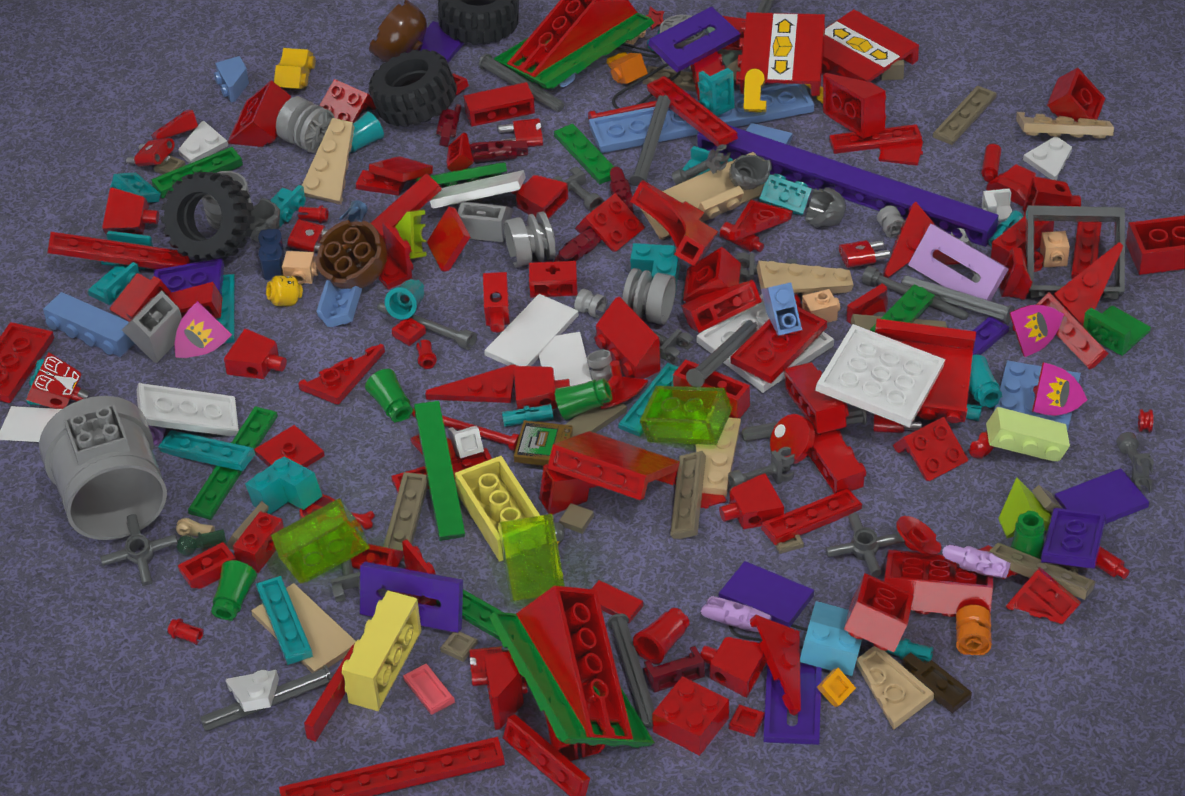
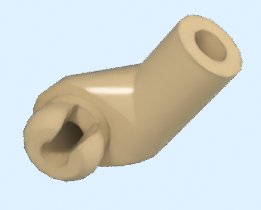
[176,518,215,538]

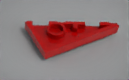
[729,200,793,241]
[883,202,935,278]
[1054,242,1124,326]
[298,344,385,405]
[425,365,516,403]
[750,615,801,716]

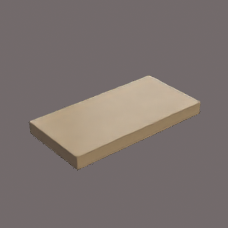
[251,583,356,673]

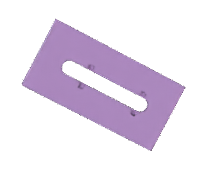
[908,224,1009,301]

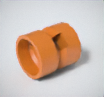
[956,605,992,655]

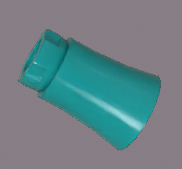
[349,111,384,153]
[385,279,425,320]
[969,355,1002,408]

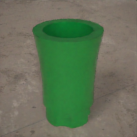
[365,369,413,423]
[555,378,612,421]
[1010,511,1045,559]
[211,560,257,621]

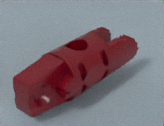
[436,104,462,147]
[470,140,528,163]
[609,166,634,213]
[554,228,602,262]

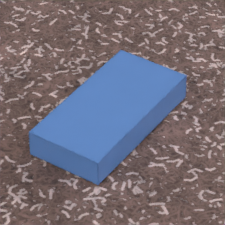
[746,123,792,145]

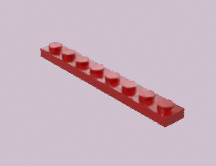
[279,737,505,796]

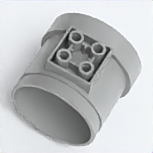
[39,396,167,540]

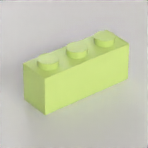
[986,407,1070,461]

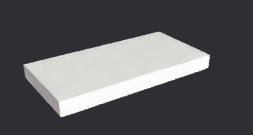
[430,170,526,209]
[484,294,579,366]
[137,383,239,436]

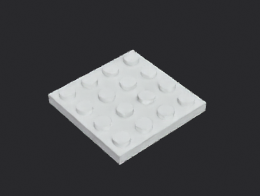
[697,294,834,393]
[815,324,945,427]

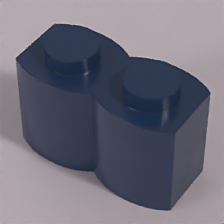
[258,229,285,280]

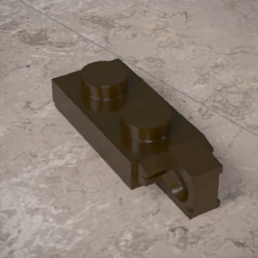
[903,652,972,714]

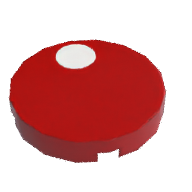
[770,414,815,464]

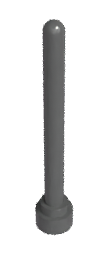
[862,265,968,320]
[377,302,477,350]

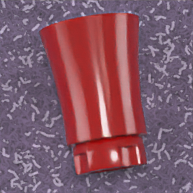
[633,608,690,664]

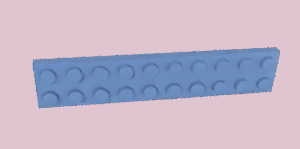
[589,83,814,153]

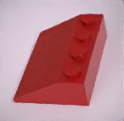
[884,550,993,617]

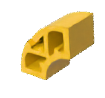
[274,48,316,89]

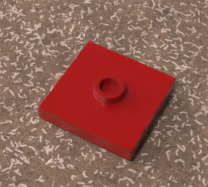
[254,425,325,468]

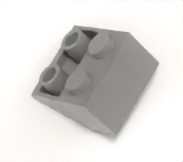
[458,202,513,242]
[122,291,182,363]

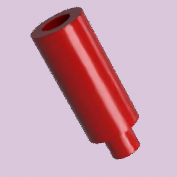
[981,144,1002,182]
[720,222,764,252]
[1096,546,1130,579]

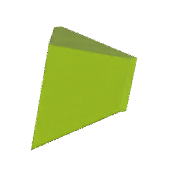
[395,210,427,259]
[998,477,1052,538]

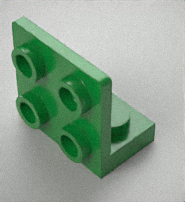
[1083,306,1151,356]

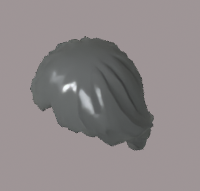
[729,154,772,190]
[805,187,846,228]
[250,198,280,242]

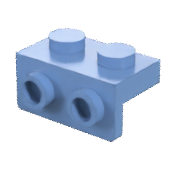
[317,280,362,327]

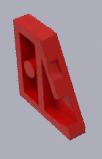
[1005,567,1081,624]

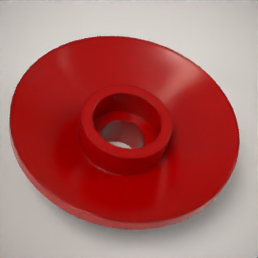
[896,516,941,556]

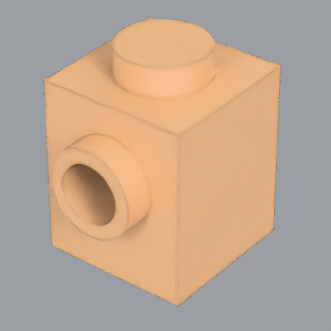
[1040,231,1070,268]
[282,251,319,284]
[802,289,840,323]

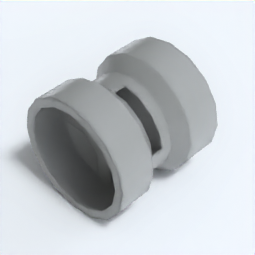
[877,206,904,238]
[574,288,607,318]
[587,350,612,381]

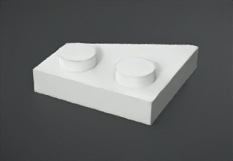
[178,121,228,164]
[1023,137,1072,180]
[226,670,279,712]

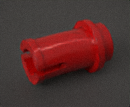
[298,205,329,224]
[416,339,437,369]
[167,618,204,645]

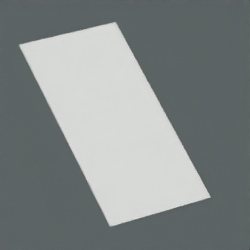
[539,332,592,386]
[0,406,62,442]

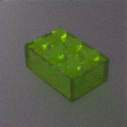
[640,386,732,445]
[271,498,370,584]
[498,514,565,603]

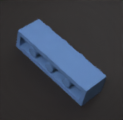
[43,292,135,357]

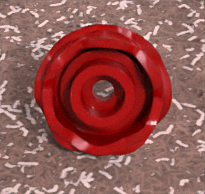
[968,431,995,459]

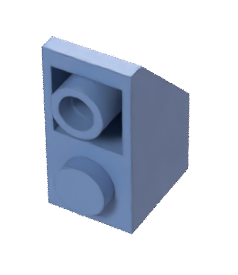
[214,56,249,103]
[761,282,802,335]

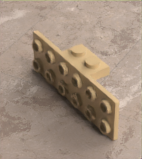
[641,152,765,240]

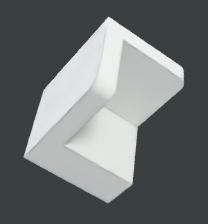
[982,189,1012,221]
[448,426,484,458]

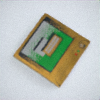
[514,420,573,466]

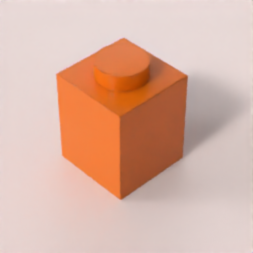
[609,53,648,84]

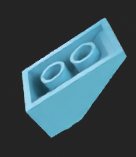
[800,601,862,676]

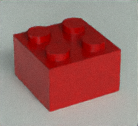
[652,676,729,756]

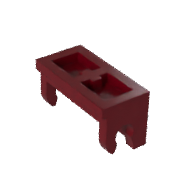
[643,646,705,693]

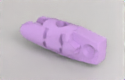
[942,545,1011,578]
[700,596,771,632]

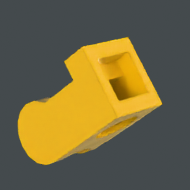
[744,69,767,112]

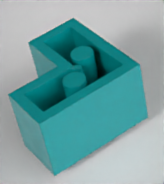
[630,243,680,296]
[245,457,322,514]

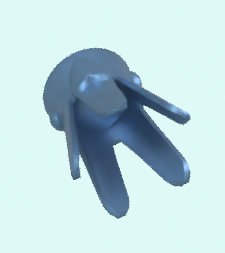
[339,200,368,222]

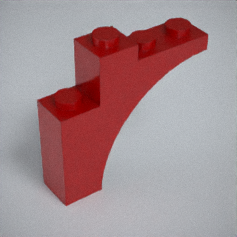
[630,180,718,267]

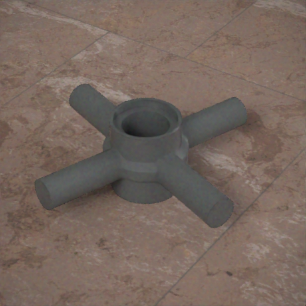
[826,513,904,577]
[100,514,179,586]

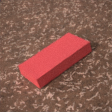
[403,663,455,715]

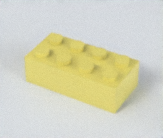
[455,456,546,562]
[342,591,421,711]

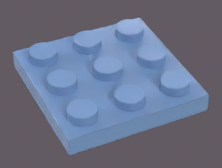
[994,360,1081,430]

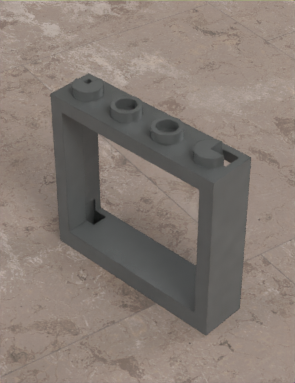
[1026,206,1125,300]

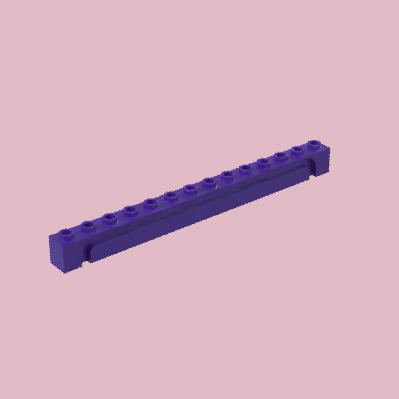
[697,125,999,247]

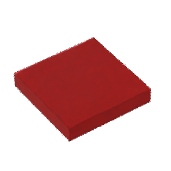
[369,156,433,182]
[427,207,471,272]

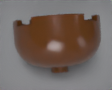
[369,0,427,63]
[315,220,387,289]

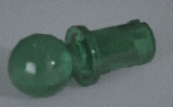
[177,529,227,555]

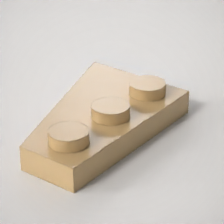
[857,646,934,730]

